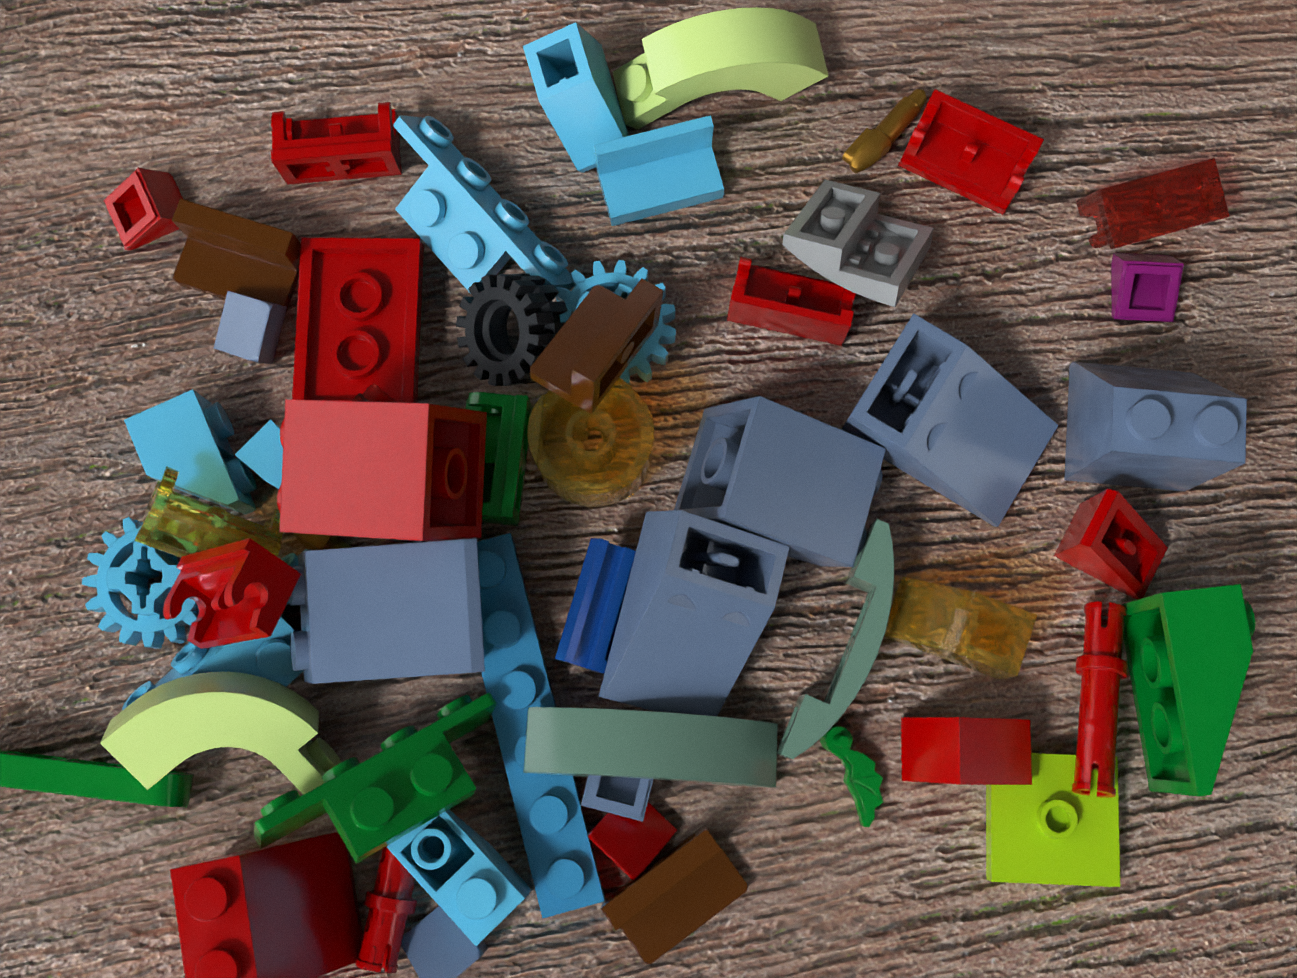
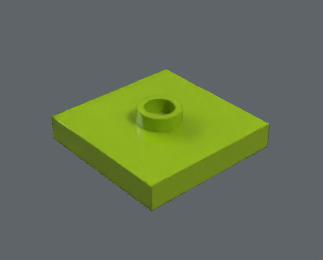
[986,753,1120,887]

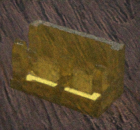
[134,466,283,558]

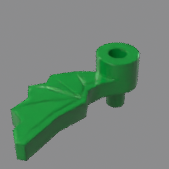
[820,724,883,827]

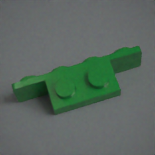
[254,692,497,864]

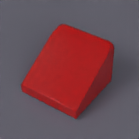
[104,167,184,250]
[587,802,677,881]

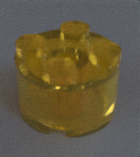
[528,377,654,507]

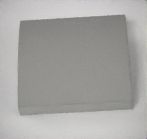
[782,179,934,307]

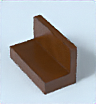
[172,199,301,311]
[530,278,663,414]
[600,825,748,964]

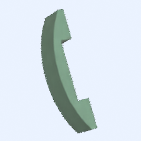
[777,519,894,759]
[523,707,778,788]

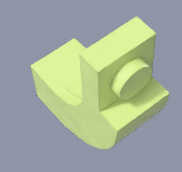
[613,7,829,129]
[100,672,341,795]

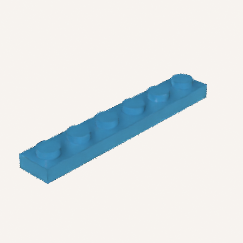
[477,533,606,919]

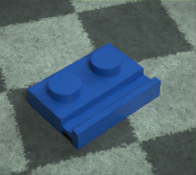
[555,538,636,674]

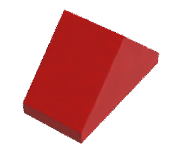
[1054,489,1168,599]
[901,717,1032,785]

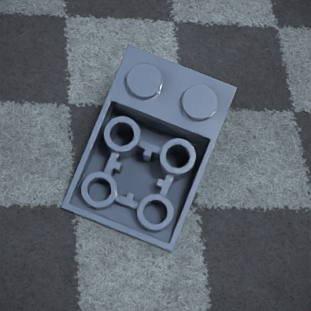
[841,313,1058,528]
[598,510,790,716]

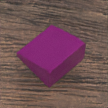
[1111,252,1184,322]

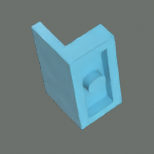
[594,115,724,226]

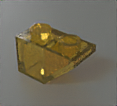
[884,577,1037,679]

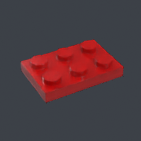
[292,237,424,403]

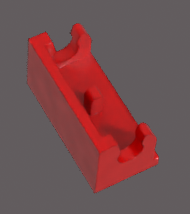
[898,89,1044,215]
[271,102,402,185]
[727,256,856,346]
[163,538,301,649]

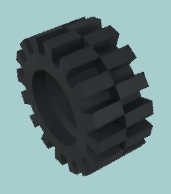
[456,274,568,386]

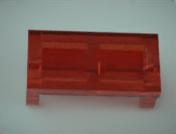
[1076,158,1230,250]

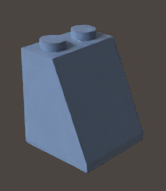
[1064,362,1247,492]
[674,396,886,567]
[289,538,485,684]

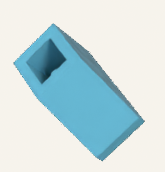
[523,22,629,173]
[124,389,257,515]
[387,809,532,946]

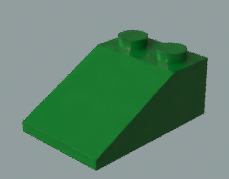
[1120,584,1255,797]

